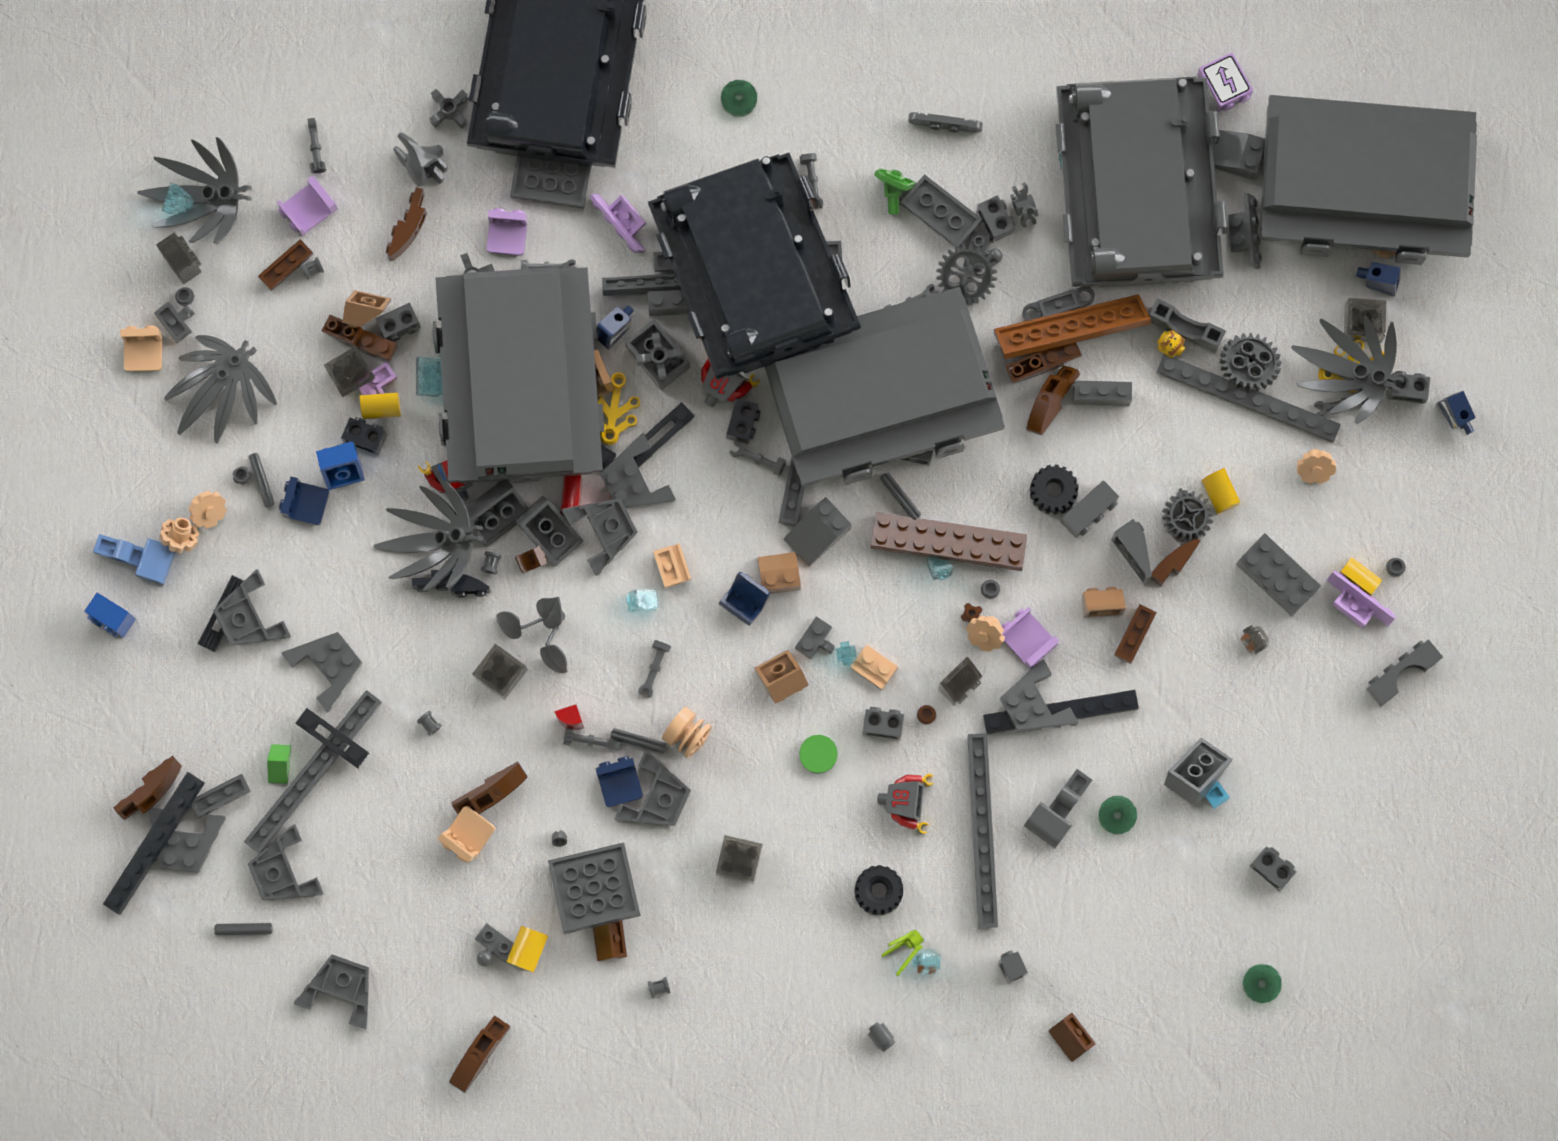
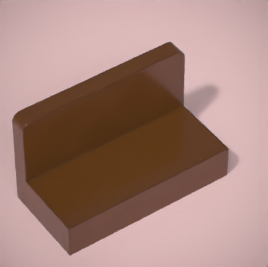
[593,921,627,961]
[1048,1013,1096,1062]

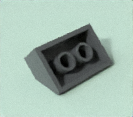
[466,480,528,547]

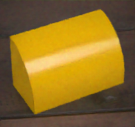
[359,392,401,419]
[1201,468,1240,515]
[1340,557,1382,596]
[506,926,548,973]

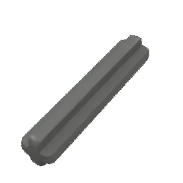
[249,453,275,507]
[880,472,921,520]
[611,728,667,753]
[214,923,273,935]

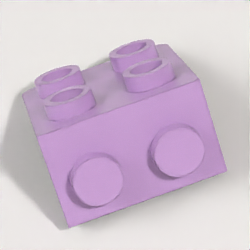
[486,208,528,256]

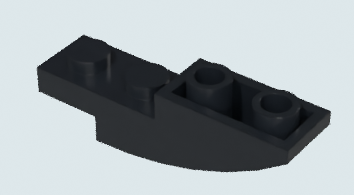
[412,570,491,598]

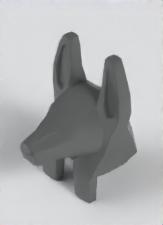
[393,132,448,187]

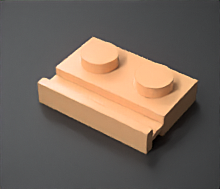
[653,543,691,588]
[850,645,898,690]

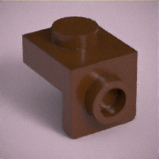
[515,546,547,574]

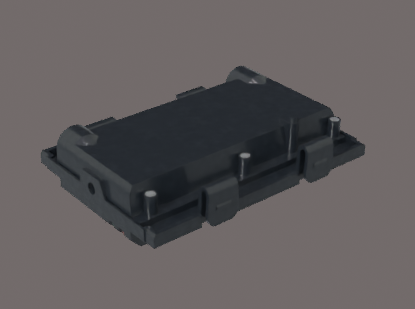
[467,0,647,168]
[648,152,861,380]

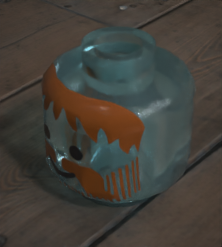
[912,949,941,974]

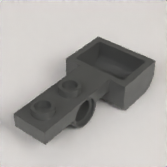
[1024,769,1092,849]

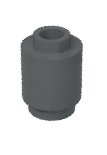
[868,1022,896,1052]

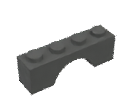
[1149,298,1226,353]
[1366,639,1443,707]

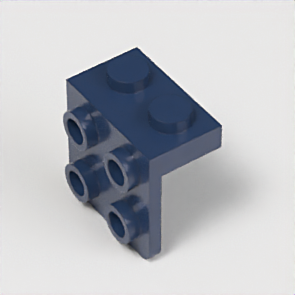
[279,476,330,526]
[719,572,770,626]
[595,756,643,807]

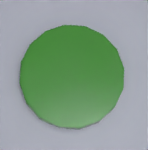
[799,735,838,774]

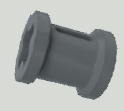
[300,257,324,280]
[481,551,502,574]
[417,711,442,736]
[647,977,671,999]

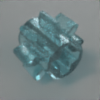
[836,641,857,666]

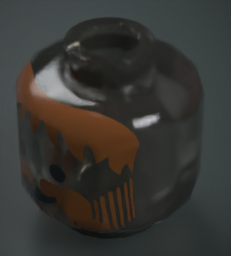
[1240,625,1269,654]

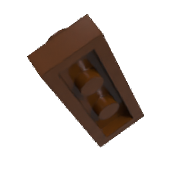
[258,239,313,291]
[1114,604,1157,664]

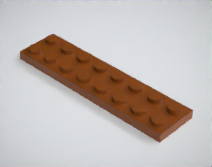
[994,294,1151,359]

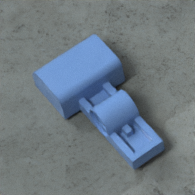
[93,534,175,585]

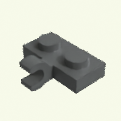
[154,302,195,344]
[795,616,835,659]

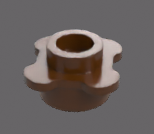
[961,603,982,622]

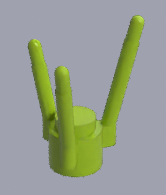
[881,929,924,976]

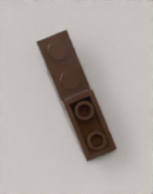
[386,187,427,261]
[321,315,398,362]
[1005,343,1082,383]
[1026,365,1080,436]
[113,756,182,821]
[451,761,528,814]
[449,1015,511,1093]

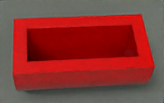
[560,475,583,516]
[554,704,584,730]

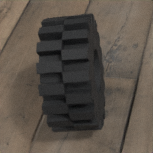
[1030,464,1079,515]
[854,865,904,916]

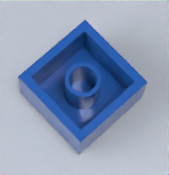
[316,441,365,490]
[84,592,136,638]

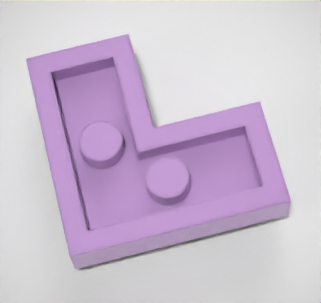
[355,362,397,395]

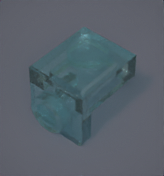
[926,557,953,580]
[626,589,658,612]

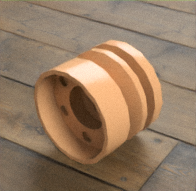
[662,707,712,759]

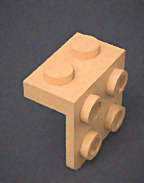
[120,326,162,372]
[438,806,495,863]

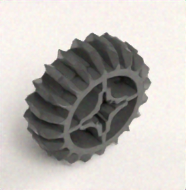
[1162,490,1214,542]

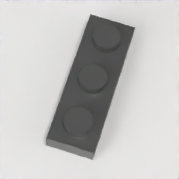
[191,774,251,818]

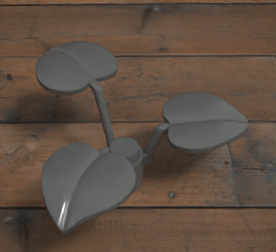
[496,597,568,673]

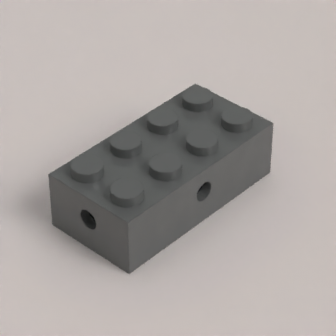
[1236,533,1321,617]

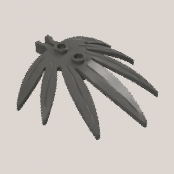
[137,137,252,244]
[1291,315,1404,424]
[164,335,277,444]
[373,480,483,590]

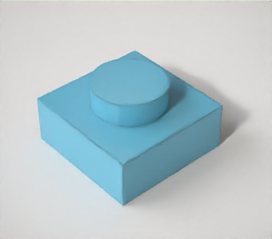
[1205,781,1230,809]

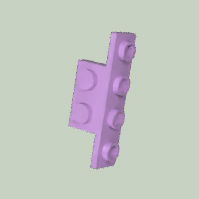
[590,194,647,253]
[1327,570,1396,628]

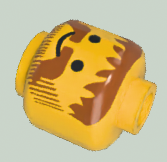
[1157,330,1186,358]

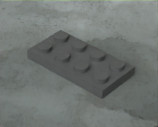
[900,174,982,248]

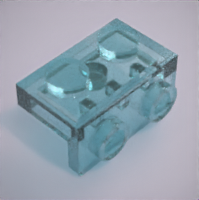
[416,356,443,397]

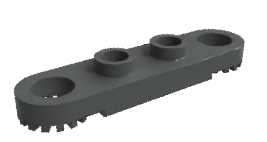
[908,112,983,133]
[1022,287,1095,321]

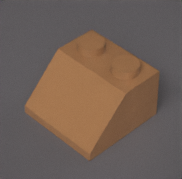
[342,290,391,327]
[758,552,801,594]
[1082,587,1126,618]
[754,650,809,704]

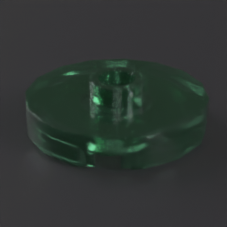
[721,80,757,117]
[1098,796,1137,834]
[1242,964,1282,1004]

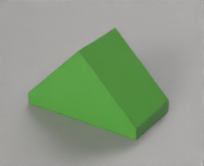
[267,744,291,784]

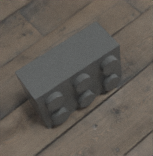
[625,319,690,391]

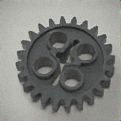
[936,244,997,305]
[1219,332,1282,392]

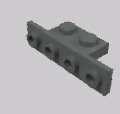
[1228,193,1262,269]

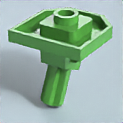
[874,168,916,215]

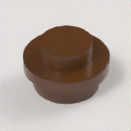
[917,705,936,725]

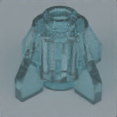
[162,182,194,214]

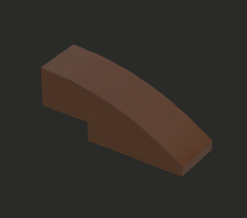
[1150,539,1201,586]

